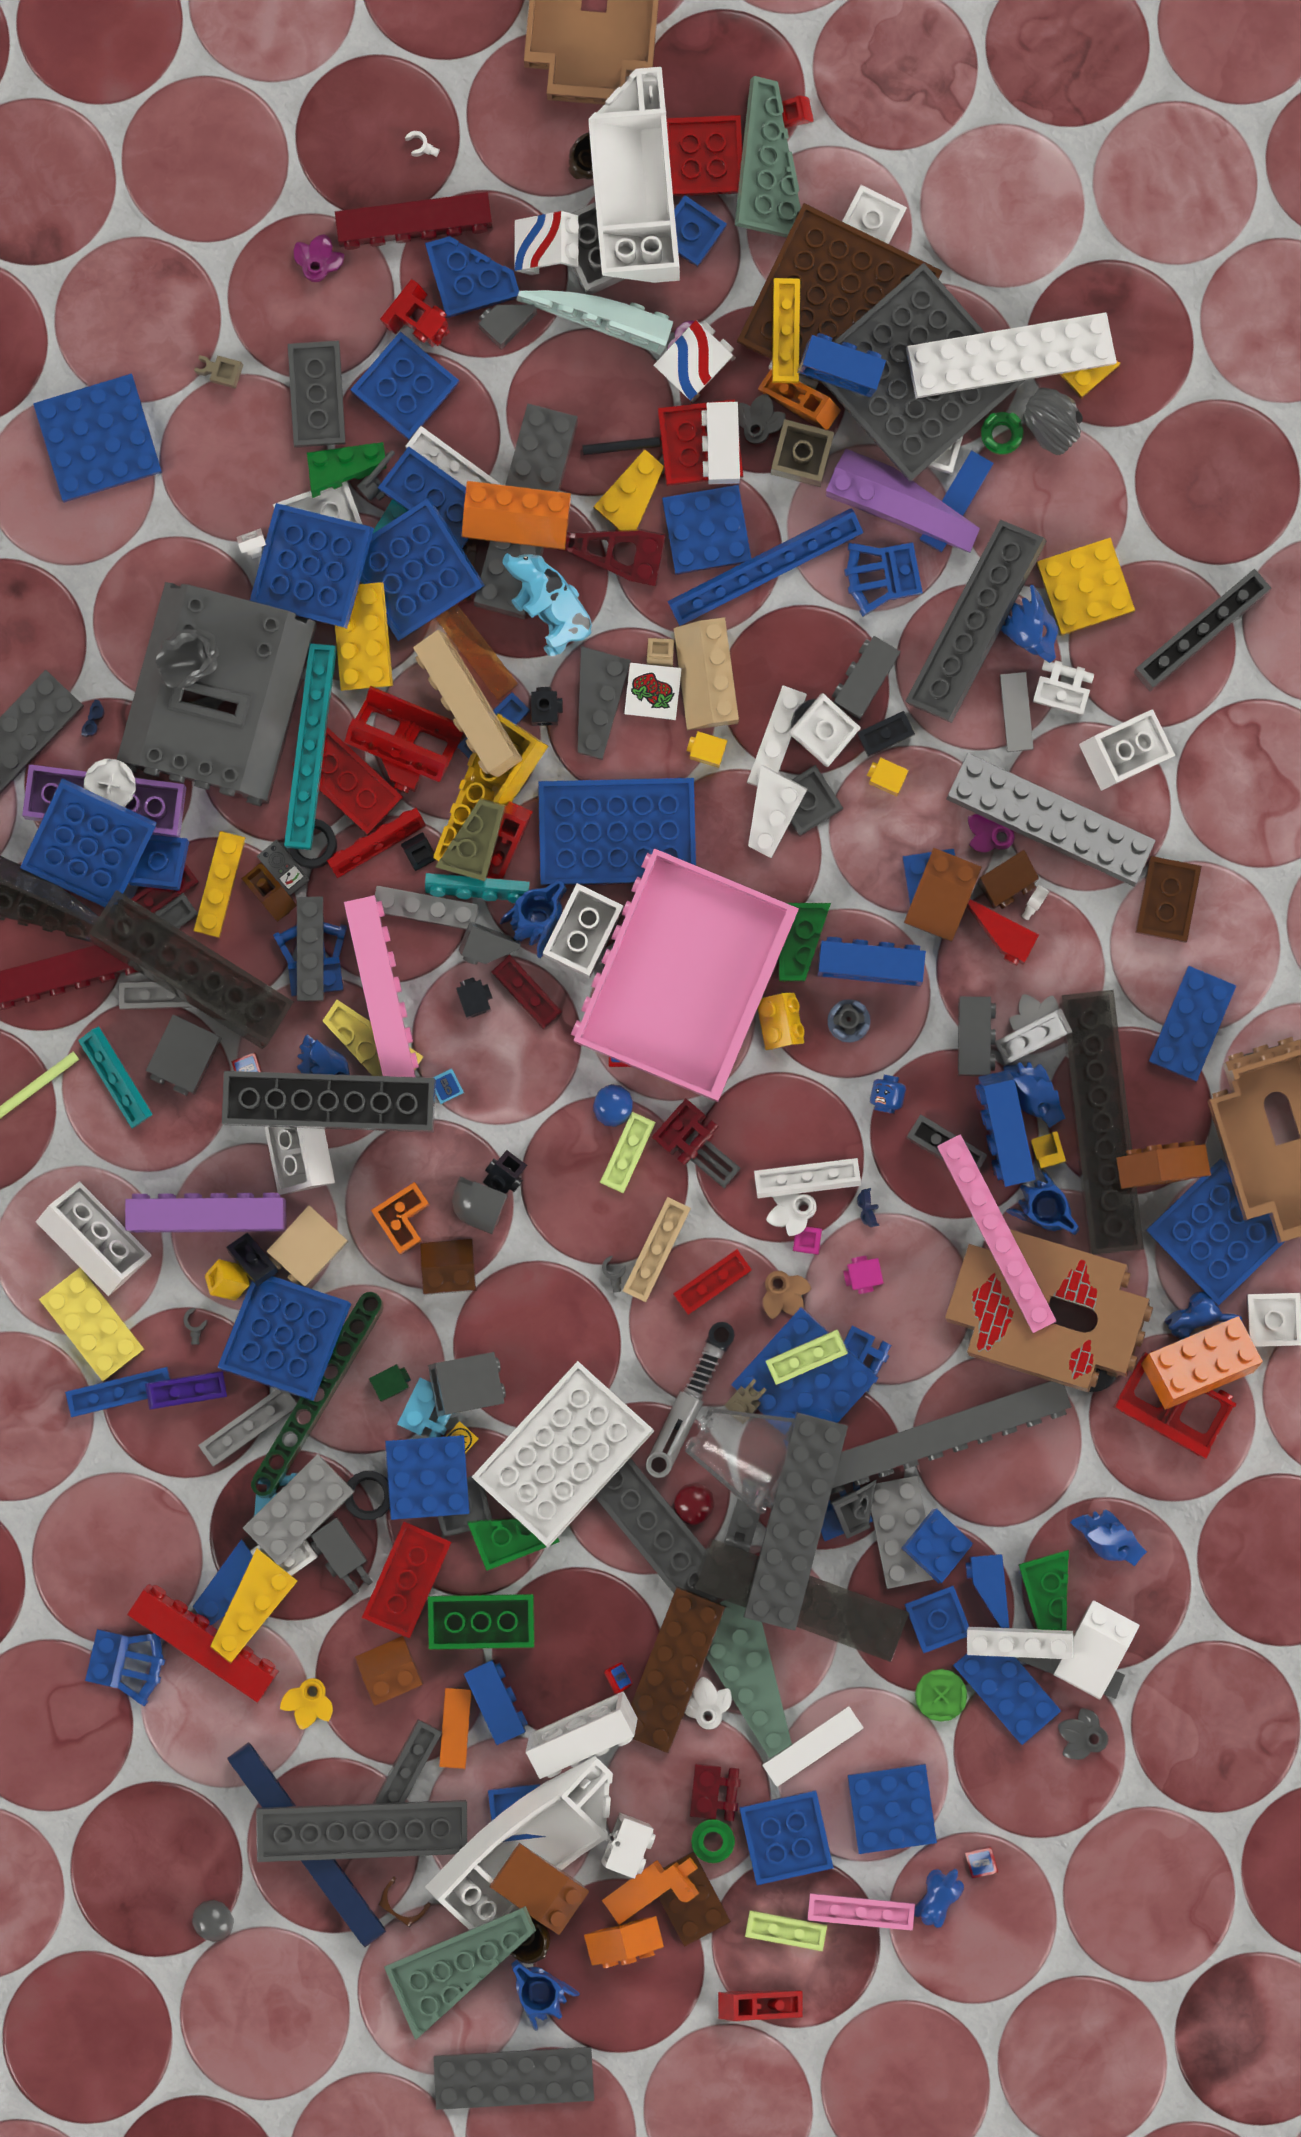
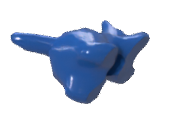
[1164,1292,1242,1339]
[914,1869,964,1928]

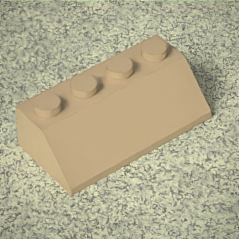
[673,617,739,731]

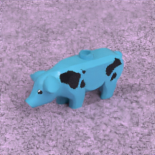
[503,553,592,656]

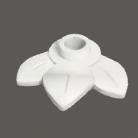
[766,1194,817,1236]
[685,1677,732,1730]

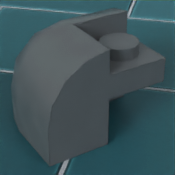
[452,1176,508,1234]

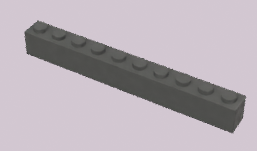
[830,1381,1072,1495]

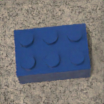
[797,333,886,398]

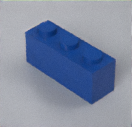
[464,1660,528,1745]

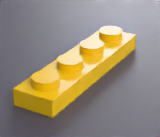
[772,278,800,383]
[194,831,246,938]

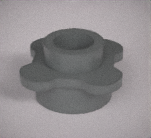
[833,1004,865,1035]

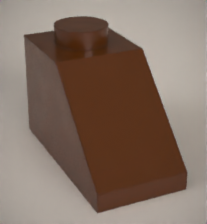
[241,862,297,922]

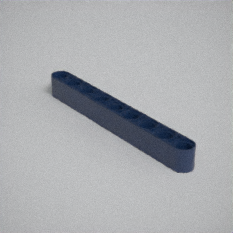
[227,1742,386,1947]

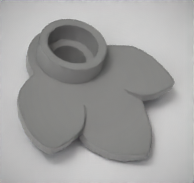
[1009,994,1059,1031]

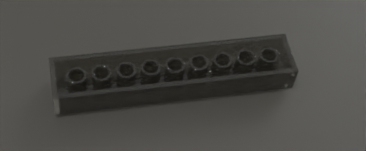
[1059,990,1144,1255]

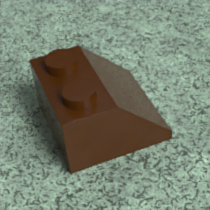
[977,850,1039,909]
[420,1239,477,1295]

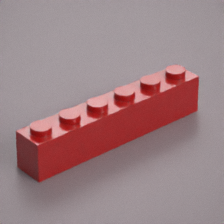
[127,1584,279,1703]

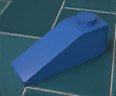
[965,1554,1009,1628]

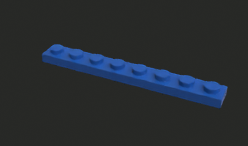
[667,508,863,626]

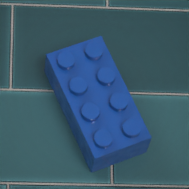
[817,937,926,986]
[975,1070,1036,1187]

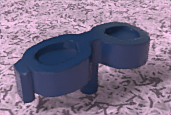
[81,699,105,738]
[857,1188,880,1228]

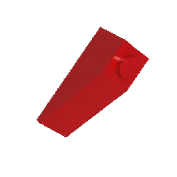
[487,801,533,879]
[967,899,1039,966]
[718,1990,803,2021]

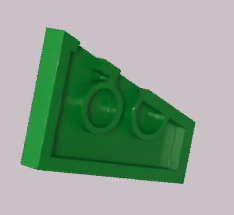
[307,442,387,498]
[779,903,831,981]
[467,1518,560,1571]
[1018,1550,1069,1631]

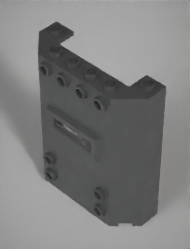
[117,582,317,806]

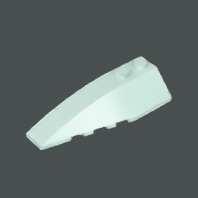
[516,290,673,355]

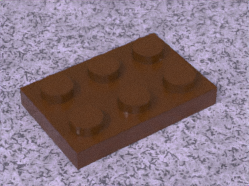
[1135,856,1202,943]
[659,1851,731,1947]

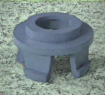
[827,1000,870,1043]

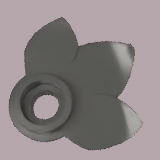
[738,394,786,444]
[1058,1708,1109,1760]

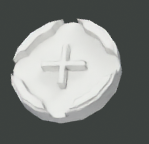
[84,759,136,807]

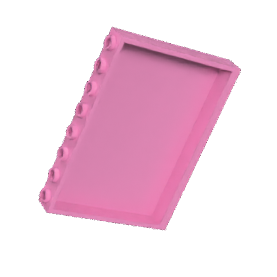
[571,849,799,1102]

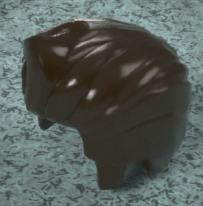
[568,132,593,180]
[511,1916,550,1964]

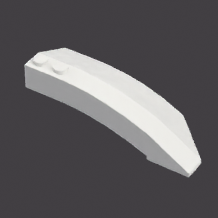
[425,1756,613,1930]

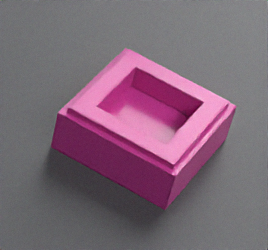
[793,1227,822,1255]

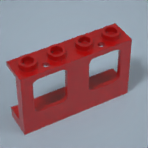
[344,686,464,782]
[1113,1350,1237,1459]

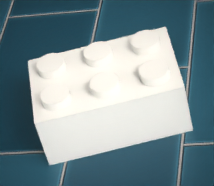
[543,883,624,978]

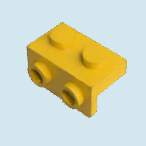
[757,993,804,1050]

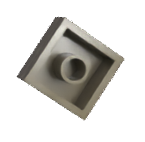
[771,419,834,487]

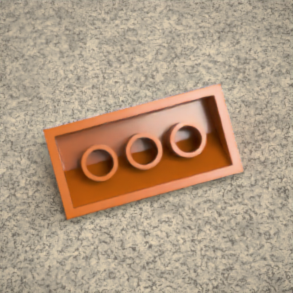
[462,481,571,550]

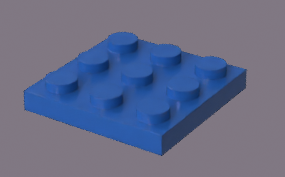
[350,331,460,441]
[662,485,751,575]
[385,1435,469,1520]
[847,1764,937,1854]
[739,1790,834,1885]

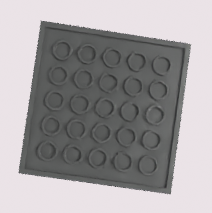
[822,263,1025,482]

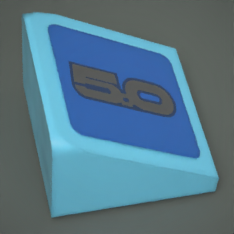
[433,1069,464,1104]

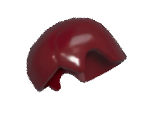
[673,1483,714,1525]

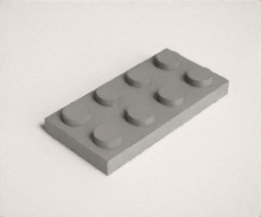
[243,1454,355,1566]
[871,1476,933,1589]

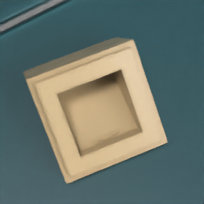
[647,638,674,667]

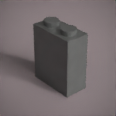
[146,1014,222,1096]
[428,1352,506,1417]

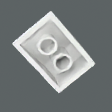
[1079,709,1175,791]
[1054,1600,1140,1700]

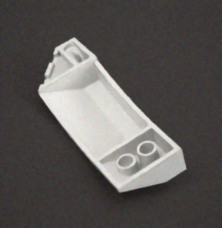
[589,67,680,283]

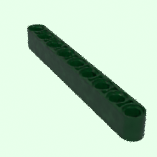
[251,1292,384,1498]

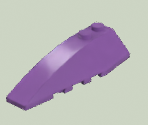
[826,449,980,553]

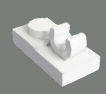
[237,528,266,559]

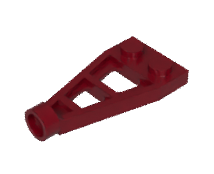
[557,529,666,586]

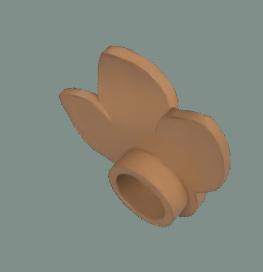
[763,1271,811,1319]

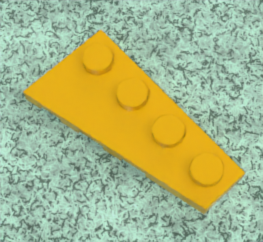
[210,1548,297,1664]

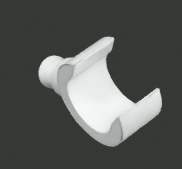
[405,131,440,157]
[1022,885,1050,920]

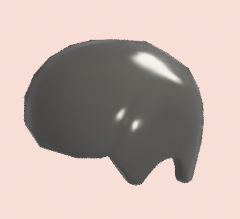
[192,1899,234,1942]

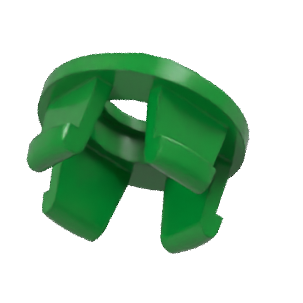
[981,412,1024,455]
[691,1819,735,1863]

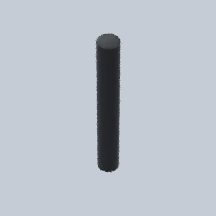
[582,437,660,455]

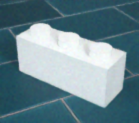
[702,402,740,484]

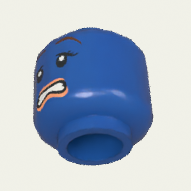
[870,1074,906,1114]

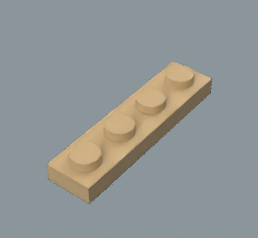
[623,1197,691,1302]

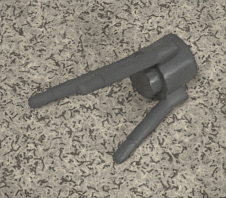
[357,450,395,501]

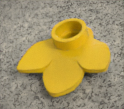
[280,1678,333,1730]

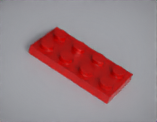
[292,727,403,835]
[362,1521,452,1639]

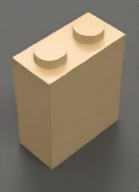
[266,1206,349,1287]

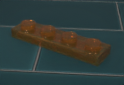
[435,604,518,700]

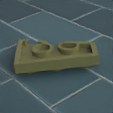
[435,798,506,881]

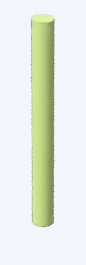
[0,1051,80,1119]

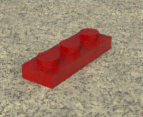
[673,1249,752,1315]

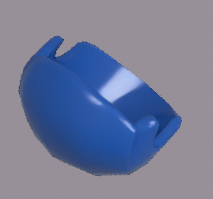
[593,1084,633,1127]

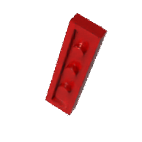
[327,808,426,878]

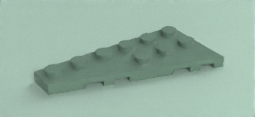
[734,76,801,238]
[706,1583,792,1758]
[384,1906,536,2040]

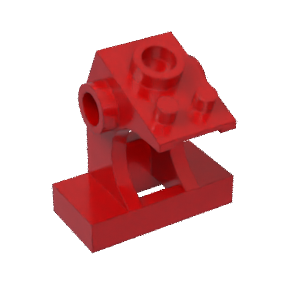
[380,279,450,347]

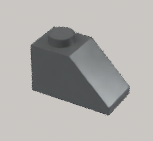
[479,304,537,350]
[459,921,521,965]

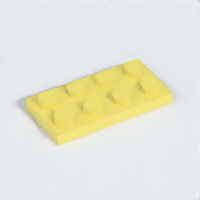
[39,1268,145,1382]

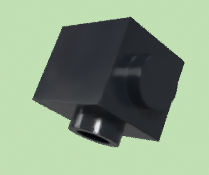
[531,687,563,726]
[456,977,493,1019]

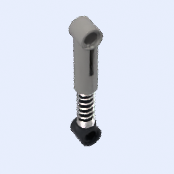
[646,1322,735,1478]

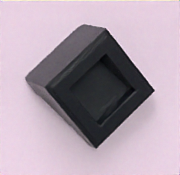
[401,832,436,871]

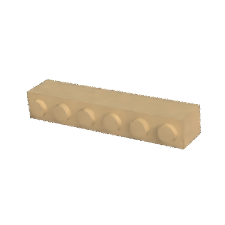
[413,630,523,777]

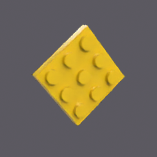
[1036,537,1135,636]

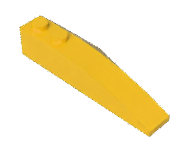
[433,714,548,861]

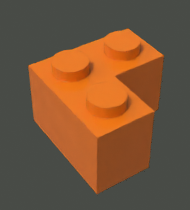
[371,1182,430,1255]
[584,1916,664,1968]

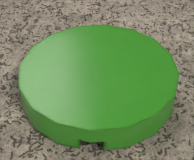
[915,1669,968,1722]

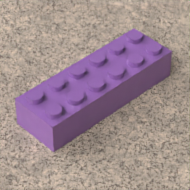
[22,764,186,838]
[125,1193,287,1233]

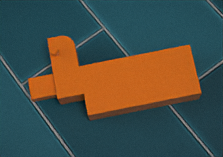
[602,1857,699,1925]

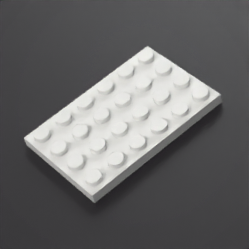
[472,1361,654,1547]

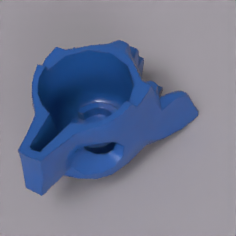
[1001,585,1058,663]
[499,880,568,959]
[297,1034,350,1075]
[1003,1062,1066,1128]
[1006,1169,1079,1235]
[1070,1509,1147,1566]
[511,1960,580,2031]

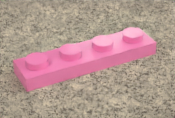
[807,1893,915,1931]

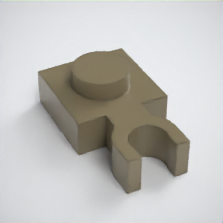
[194,355,243,389]
[724,1379,766,1423]

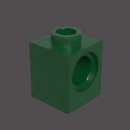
[369,1364,411,1402]

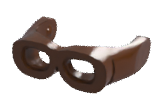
[378,1876,431,1927]

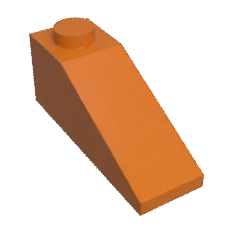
[758,369,841,430]

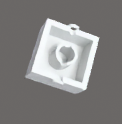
[601,1813,656,1879]

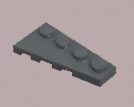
[578,646,631,760]

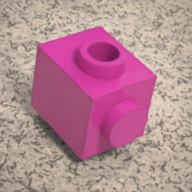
[843,1256,884,1294]

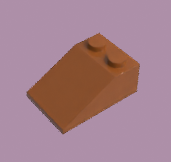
[904,848,982,942]
[489,1843,589,1935]

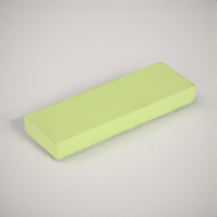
[600,1112,656,1194]
[765,1329,848,1385]
[745,1910,827,1951]

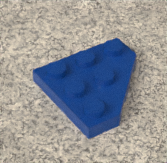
[425,236,519,318]

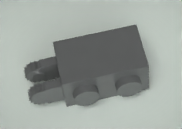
[310,1518,373,1595]

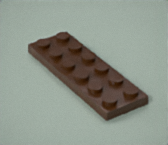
[631,1587,726,1753]

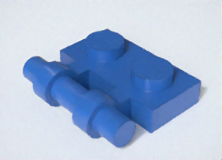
[844,1326,892,1392]

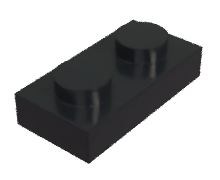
[857,711,915,757]
[226,1232,278,1287]

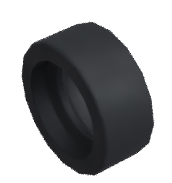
[288,818,337,869]
[345,1471,390,1520]

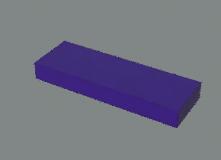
[145,1371,227,1410]

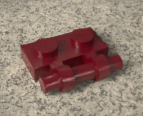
[652,1098,719,1166]
[690,1764,741,1821]

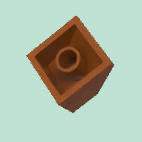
[355,1636,424,1706]

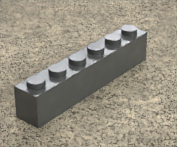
[1134,568,1271,692]

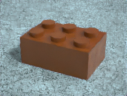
[1116,1141,1211,1189]

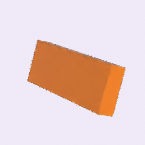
[439,1688,472,1769]

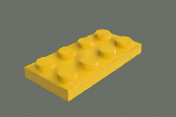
[335,582,393,691]

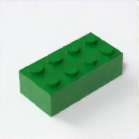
[428,1594,535,1649]

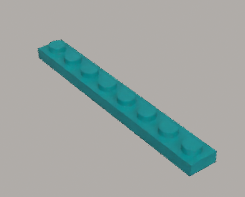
[284,643,337,850]

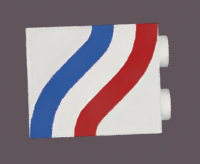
[515,211,579,275]
[654,320,736,402]

